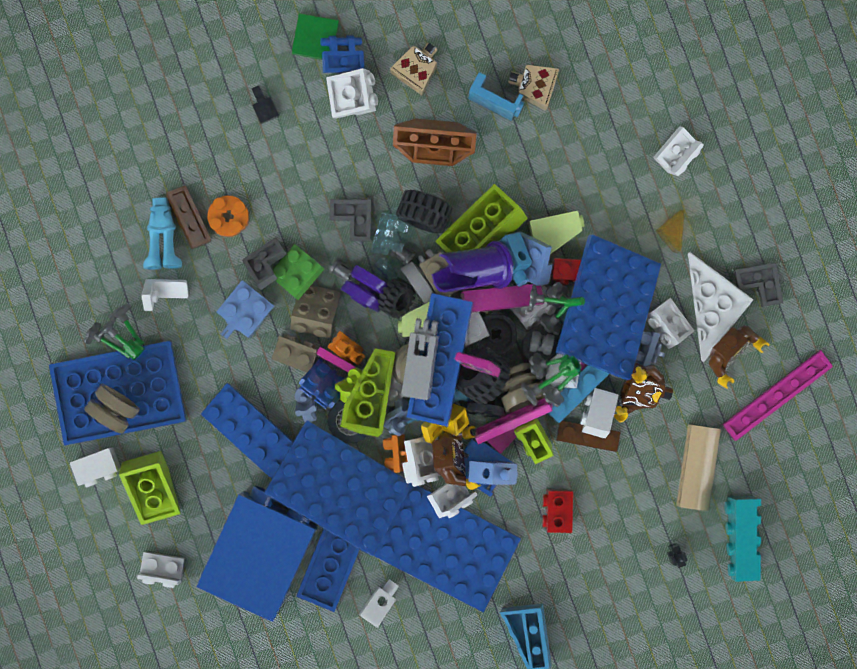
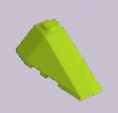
[341,348,395,437]

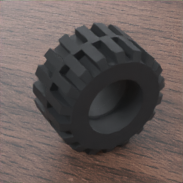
[396,190,453,233]
[456,346,510,404]

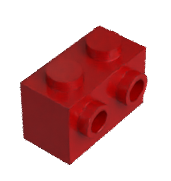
[551,258,581,285]
[542,489,573,533]

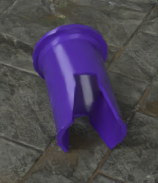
[432,241,513,292]

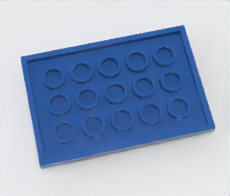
[556,234,661,380]
[49,341,187,446]
[264,421,412,556]
[373,485,521,613]

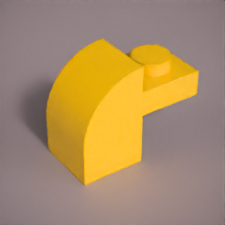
[421,404,469,444]

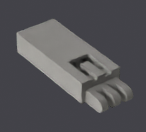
[401,318,439,400]

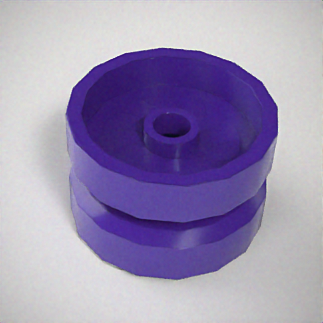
[341,265,387,313]

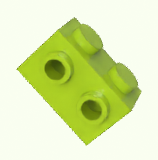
[514,418,554,464]

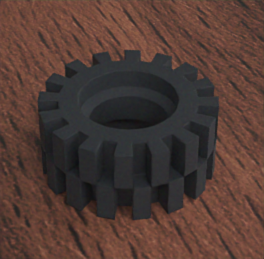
[378,278,416,319]

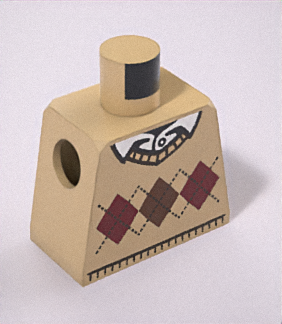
[390,43,437,95]
[508,65,559,110]

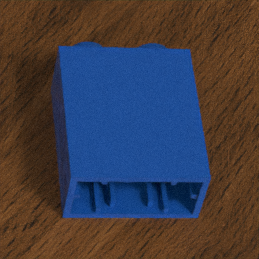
[196,486,318,622]

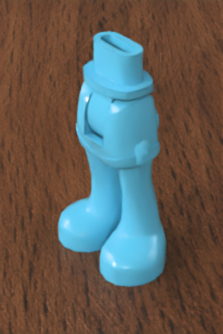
[143,198,182,270]

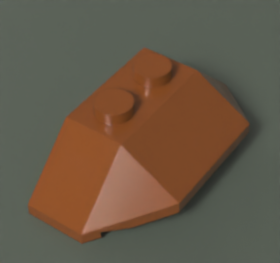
[393,118,477,166]

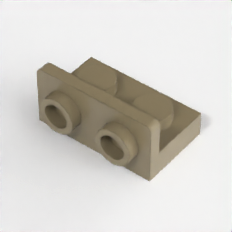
[271,334,318,372]

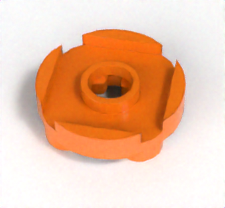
[207,196,249,237]

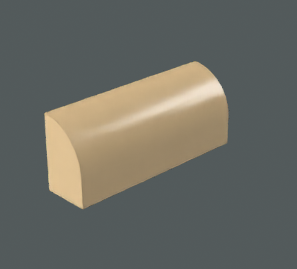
[676,424,721,511]

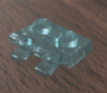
[371,213,409,256]

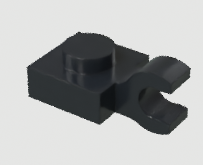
[251,85,280,124]
[667,543,688,568]

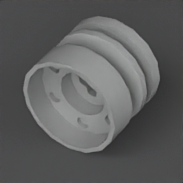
[401,249,435,304]

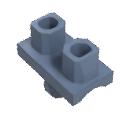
[635,331,665,366]
[295,387,318,422]
[384,398,412,436]

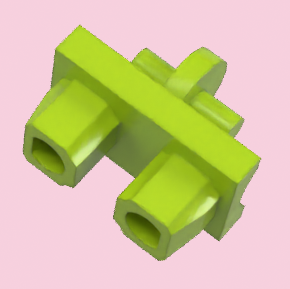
[335,368,363,403]

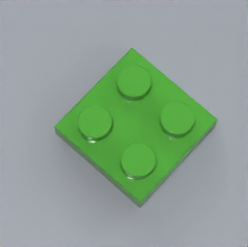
[273,244,324,300]

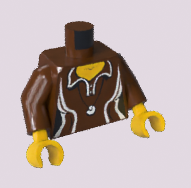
[709,325,769,389]
[614,363,673,422]
[432,426,481,490]

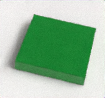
[292,13,339,60]

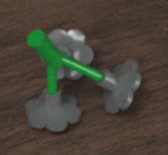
[529,282,585,335]

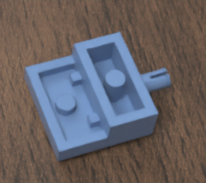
[516,232,553,286]
[217,280,275,339]

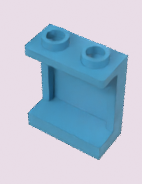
[468,72,525,121]

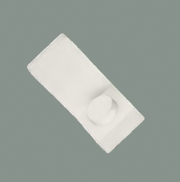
[142,279,189,311]

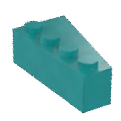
[724,495,761,582]

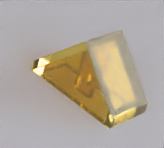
[655,210,685,253]

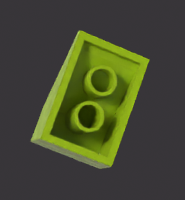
[119,451,181,525]

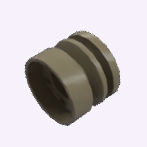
[501,363,544,413]

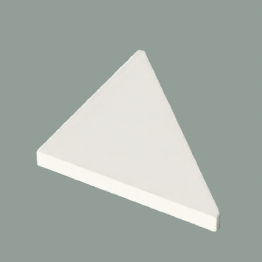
[688,252,753,362]

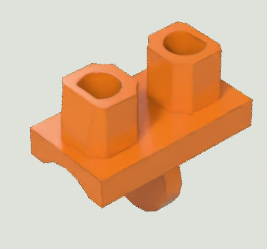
[327,331,365,365]
[383,434,408,473]

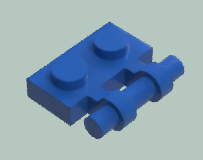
[320,35,365,73]

